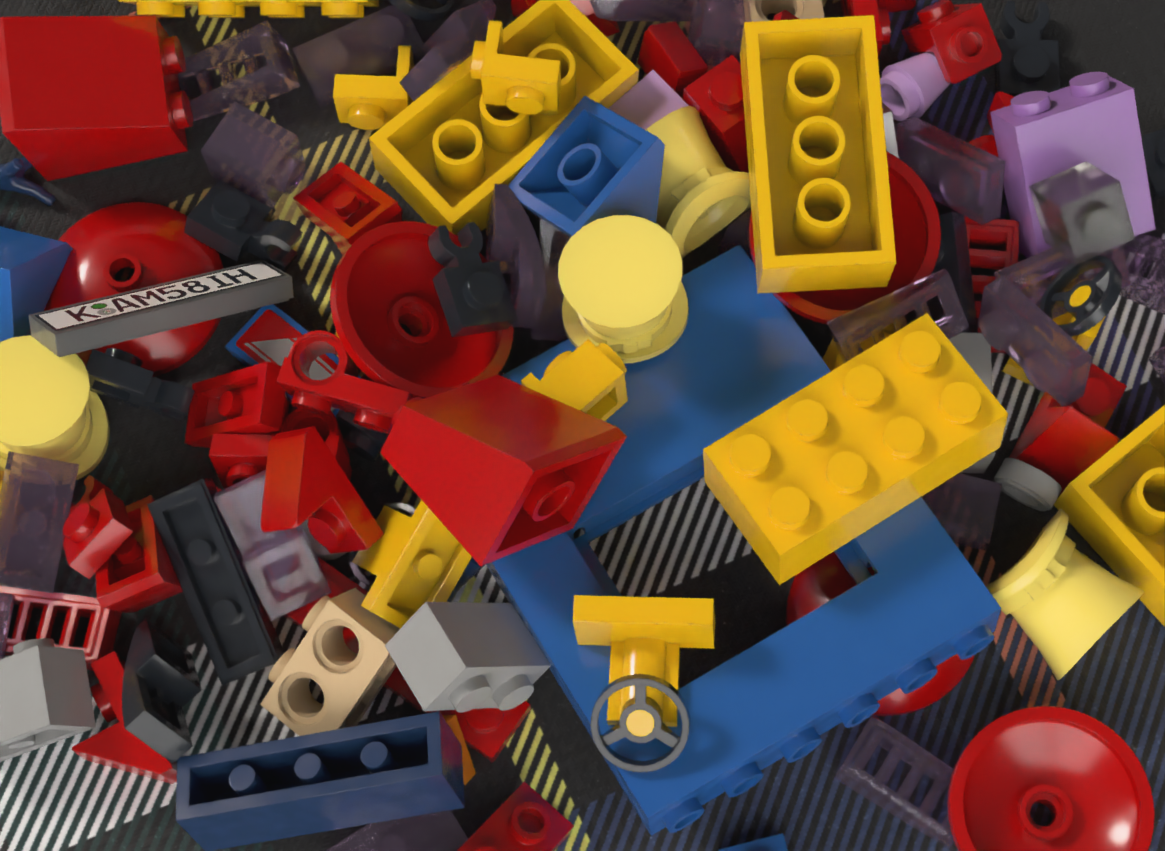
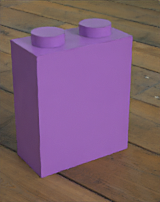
[990,72,1156,268]

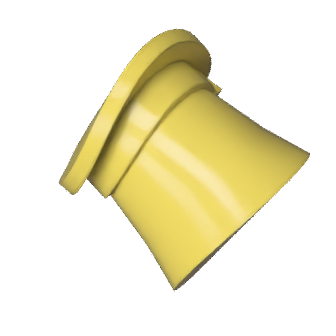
[646,106,751,258]
[558,215,689,364]
[0,335,110,485]
[986,509,1145,680]

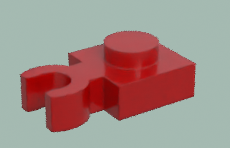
[60,475,133,579]

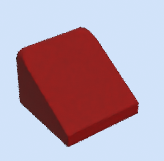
[637,21,709,99]

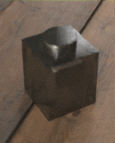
[1029,161,1135,264]

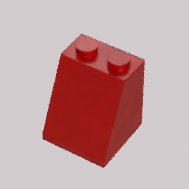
[0,16,193,181]
[380,375,627,566]

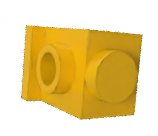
[521,339,628,421]

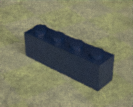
[176,711,465,851]

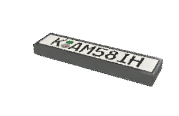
[29,260,294,357]

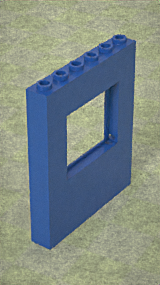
[486,245,1001,836]

